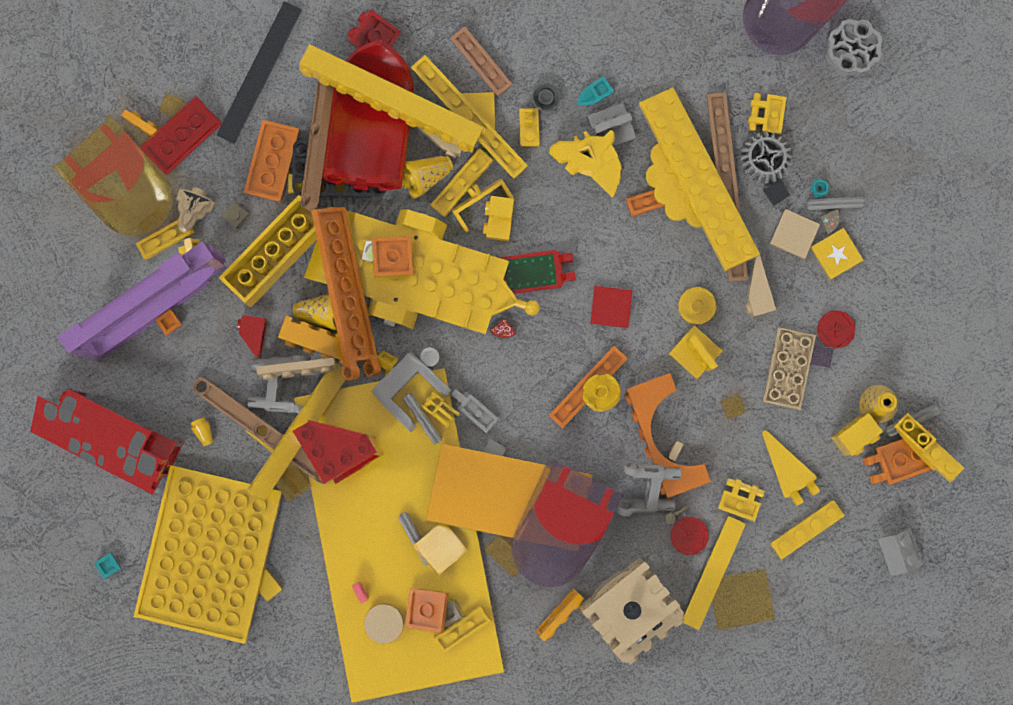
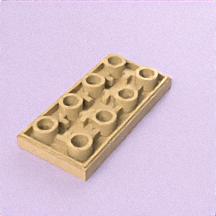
[762,327,816,410]

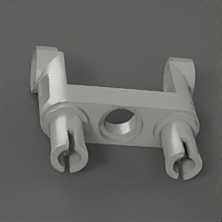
[248,355,309,415]
[617,459,681,517]

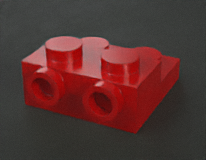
[347,9,401,49]

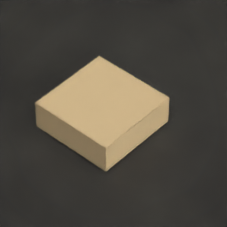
[667,441,683,462]

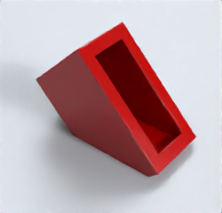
[237,315,267,358]

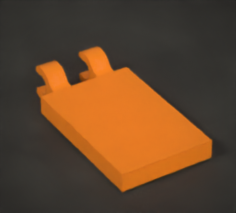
[863,430,932,485]

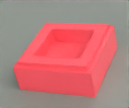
[352,582,369,603]

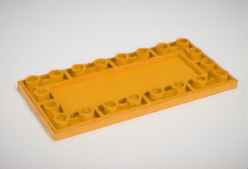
[426,444,592,551]

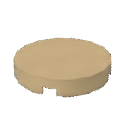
[364,604,404,644]

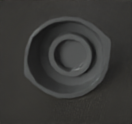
[532,83,560,111]

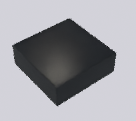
[763,180,790,206]

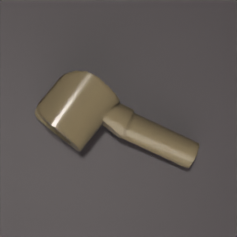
[664,505,689,524]

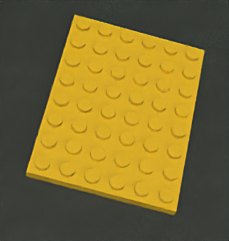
[133,465,283,644]

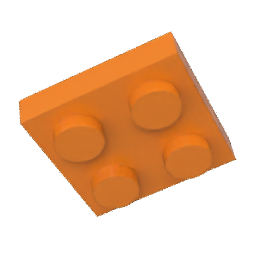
[372,236,413,277]
[405,588,449,633]

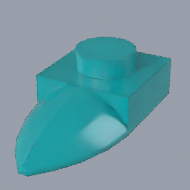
[577,76,614,106]

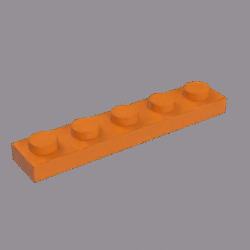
[548,346,628,429]

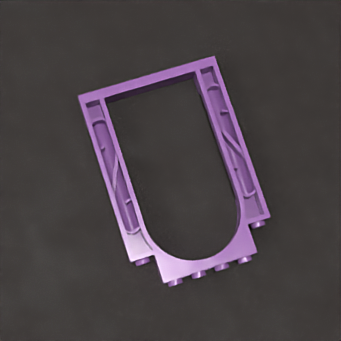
[58,241,227,362]

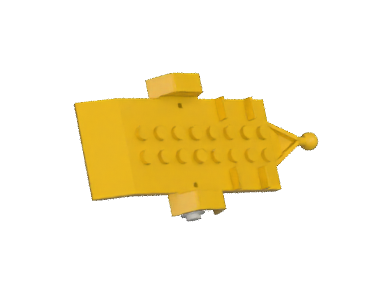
[304,206,540,335]

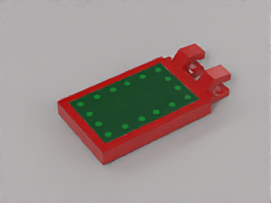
[500,250,576,294]

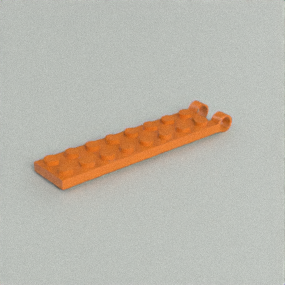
[312,207,381,381]

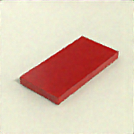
[140,95,222,175]

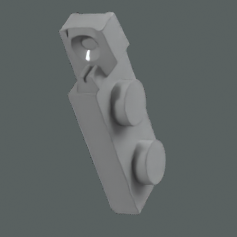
[451,389,499,434]

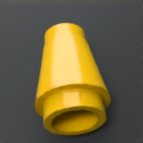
[190,417,214,447]

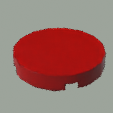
[817,310,856,349]
[670,517,709,555]

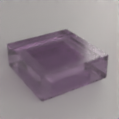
[810,345,834,368]

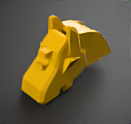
[549,130,622,198]

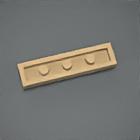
[257,358,337,380]

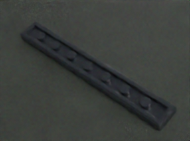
[217,1,302,144]

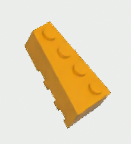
[278,316,344,365]

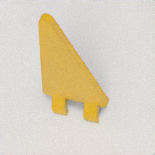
[762,430,820,506]

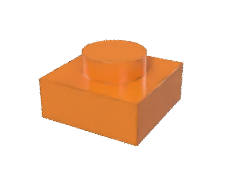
[155,309,182,336]

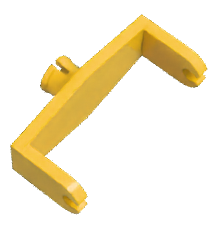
[451,179,515,232]

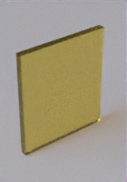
[712,570,775,630]

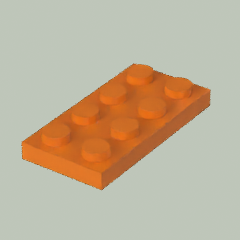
[243,120,300,203]

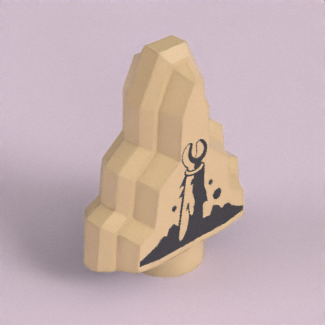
[177,187,215,233]

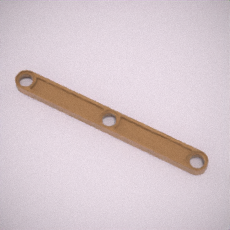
[301,79,334,211]
[193,378,332,484]

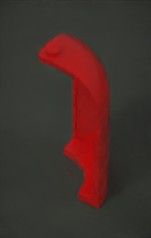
[322,40,414,191]

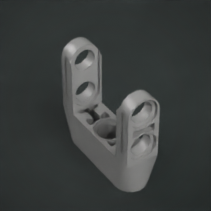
[371,352,451,432]

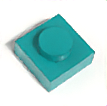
[94,552,122,579]

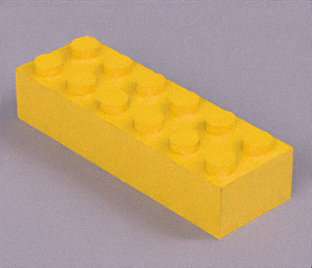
[219,195,317,308]

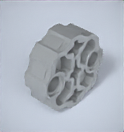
[825,19,883,77]

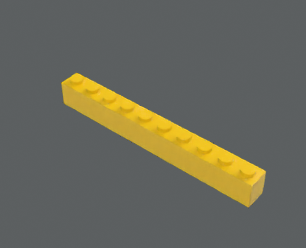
[299,44,484,153]

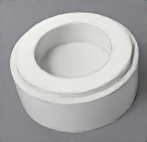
[420,347,440,367]

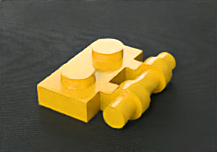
[748,93,787,136]
[717,478,765,522]

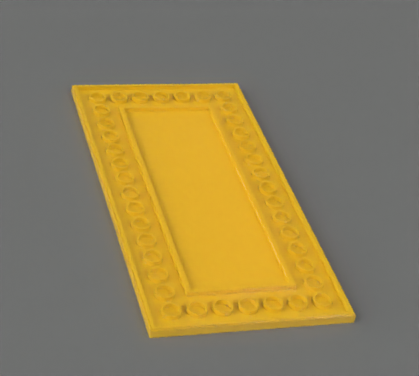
[294,368,504,703]

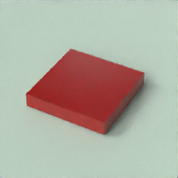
[590,286,632,328]

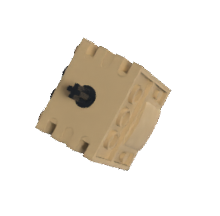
[580,558,685,665]

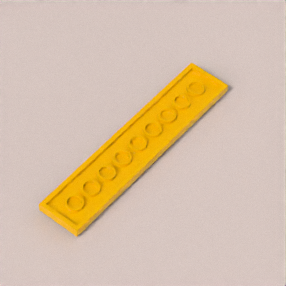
[639,87,760,271]

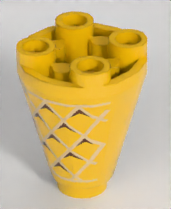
[402,156,453,200]
[293,294,337,330]
[859,385,898,423]

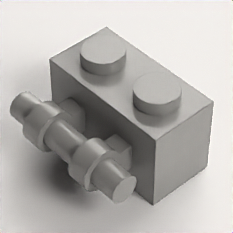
[878,528,923,576]

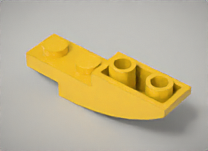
[894,413,964,483]

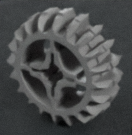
[740,132,792,184]

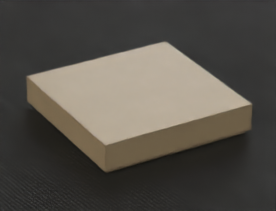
[769,209,820,259]

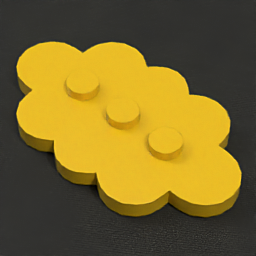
[645,144,701,228]

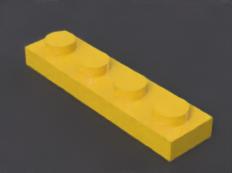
[769,500,845,560]

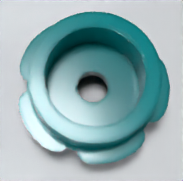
[810,179,829,198]

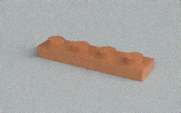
[450,26,512,97]

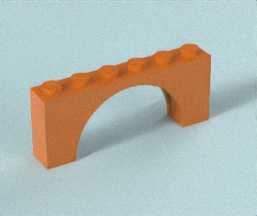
[624,373,711,498]

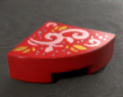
[490,319,516,338]

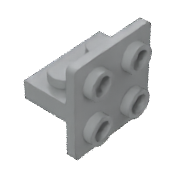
[588,103,636,147]

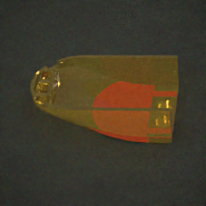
[51,114,173,236]

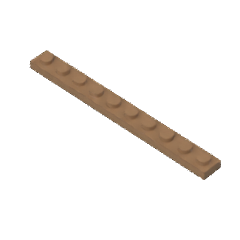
[706,92,748,283]

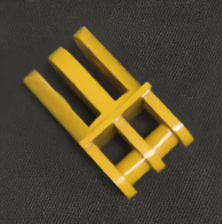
[420,391,460,428]

